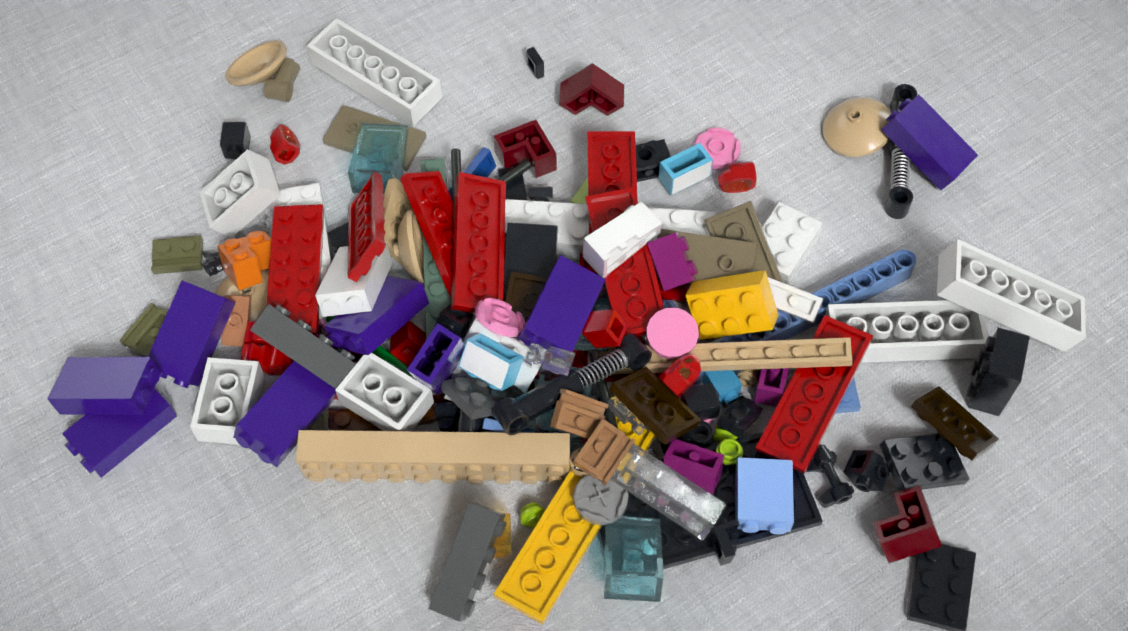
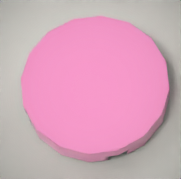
[694,128,741,170]
[475,298,525,337]
[646,308,699,359]

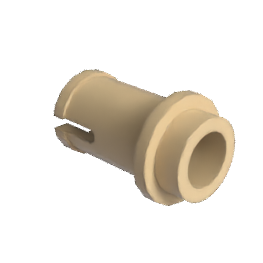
[737,369,759,388]

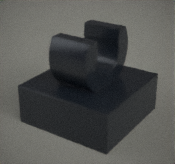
[529,187,553,202]

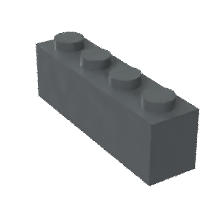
[250,304,356,389]
[428,502,506,621]

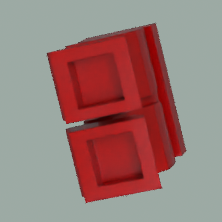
[240,320,294,376]

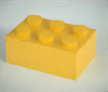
[686,270,779,340]

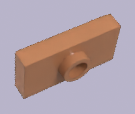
[221,295,252,347]

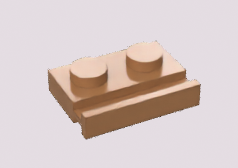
[550,389,608,439]
[572,419,635,486]

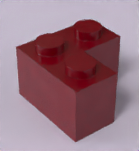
[559,63,624,116]
[494,119,557,178]
[874,485,942,563]

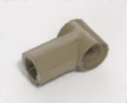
[264,58,300,102]

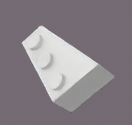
[583,202,662,278]
[463,317,546,393]

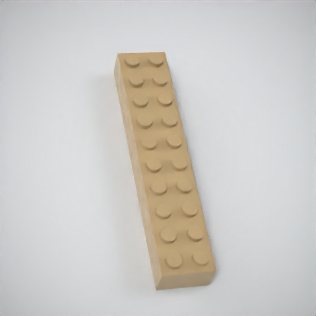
[296,430,570,485]

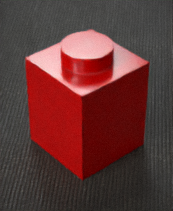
[581,309,629,348]
[390,320,426,367]

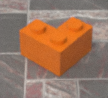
[217,231,271,290]

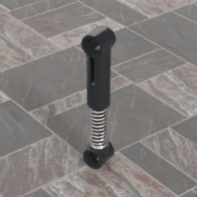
[885,84,917,219]
[492,334,652,435]

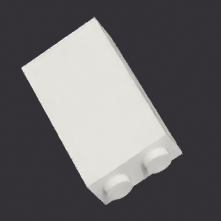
[315,241,393,317]

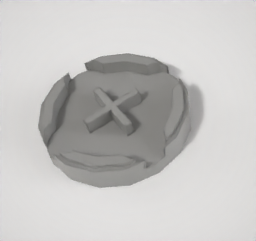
[573,474,628,525]

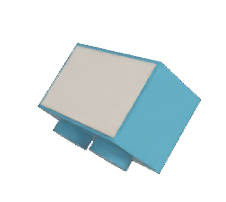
[658,143,713,195]
[458,333,524,391]

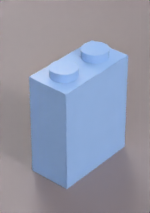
[735,458,794,534]

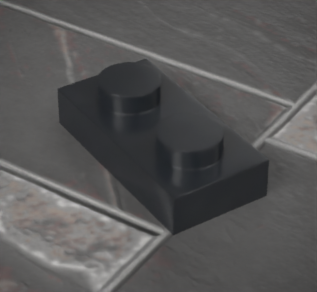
[717,395,763,438]

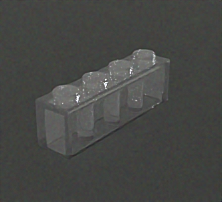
[611,443,726,540]

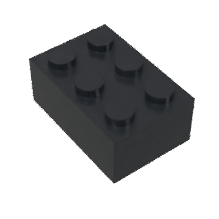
[966,327,1030,416]

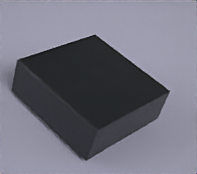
[526,47,544,79]

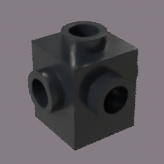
[843,450,890,492]

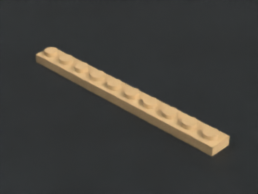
[588,338,852,375]

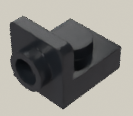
[432,304,473,336]
[433,402,460,432]
[708,519,740,566]

